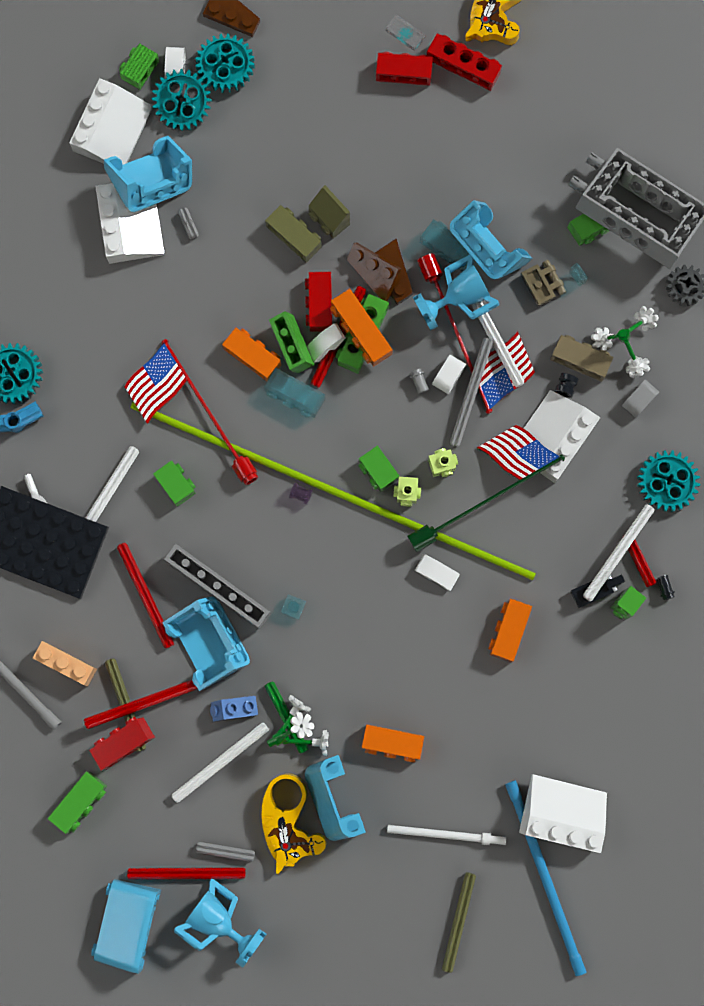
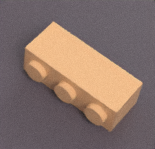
[33,641,97,686]

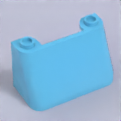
[104,136,192,212]
[450,200,533,279]
[162,596,250,691]
[91,879,161,974]

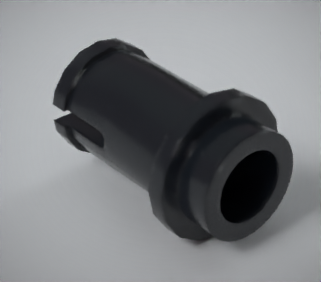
[656,575,675,600]

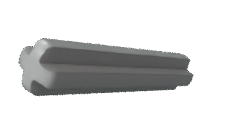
[196,842,255,862]

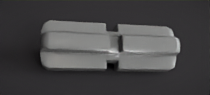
[178,208,199,239]

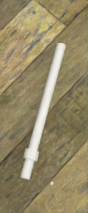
[387,825,506,845]

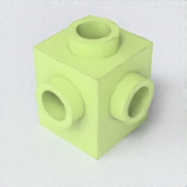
[428,448,458,477]
[393,477,421,507]

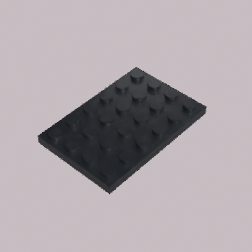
[0,486,109,599]

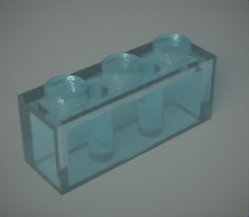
[420,219,475,272]
[264,368,326,418]

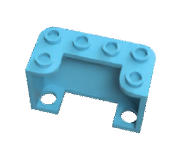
[305,755,366,841]

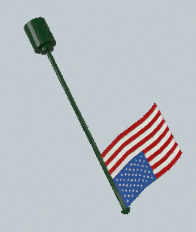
[407,425,565,552]

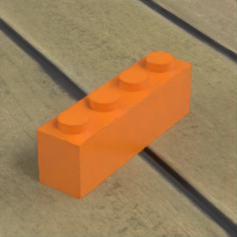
[330,288,393,367]

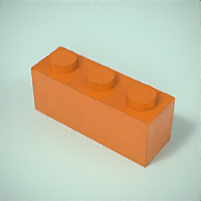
[222,327,282,382]
[488,598,532,663]
[362,724,424,763]

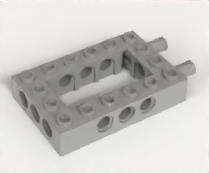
[568,148,704,269]

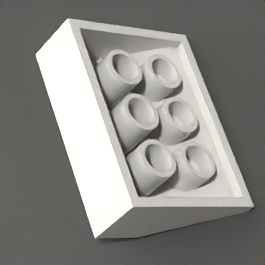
[69,78,153,165]
[95,183,164,264]
[524,390,600,483]
[519,774,607,853]

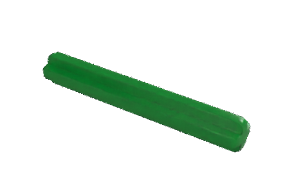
[265,681,308,753]

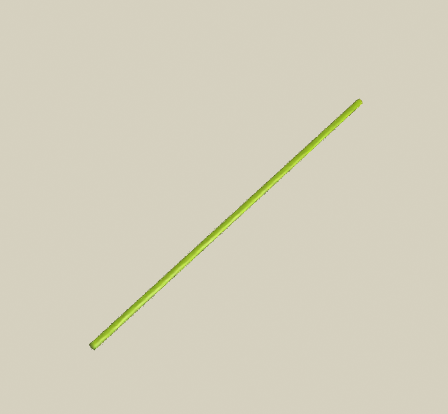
[130,402,536,580]

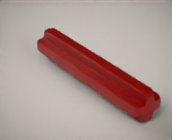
[622,537,656,587]

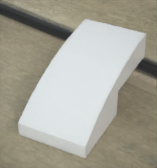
[307,323,345,362]
[414,554,460,591]

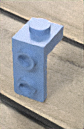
[210,696,258,722]

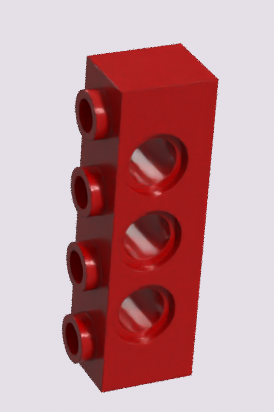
[427,33,502,91]

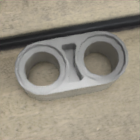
[622,380,659,418]

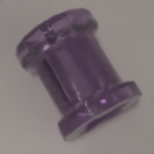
[289,482,313,505]

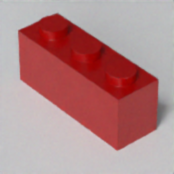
[376,52,433,86]
[305,272,332,332]
[89,717,155,771]

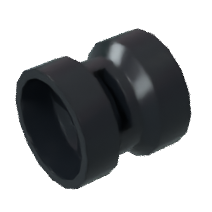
[555,373,579,398]

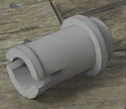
[410,369,429,394]

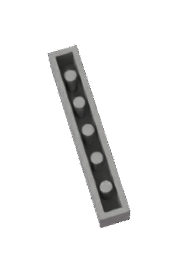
[164,544,271,629]

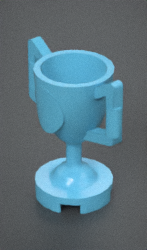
[413,255,499,331]
[174,879,266,968]

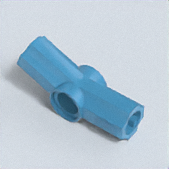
[0,401,44,433]

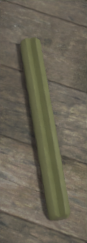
[105,658,146,752]
[442,872,476,973]

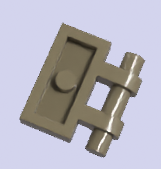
[521,260,566,306]

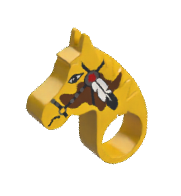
[465,0,521,45]
[262,773,327,874]

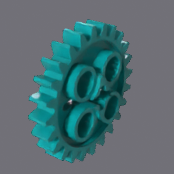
[195,33,255,93]
[152,69,212,131]
[0,343,43,404]
[637,450,700,512]

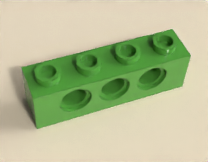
[336,294,389,374]

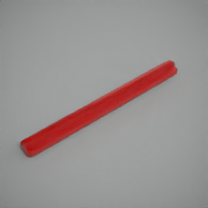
[311,286,366,388]
[117,543,174,649]
[84,680,197,729]
[127,868,246,880]

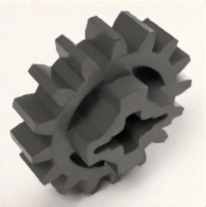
[666,265,704,306]

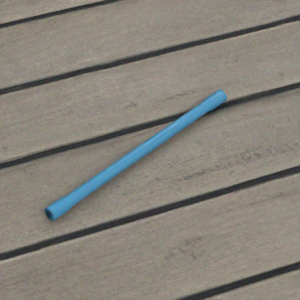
[505,780,587,976]

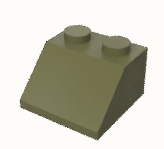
[308,185,350,239]

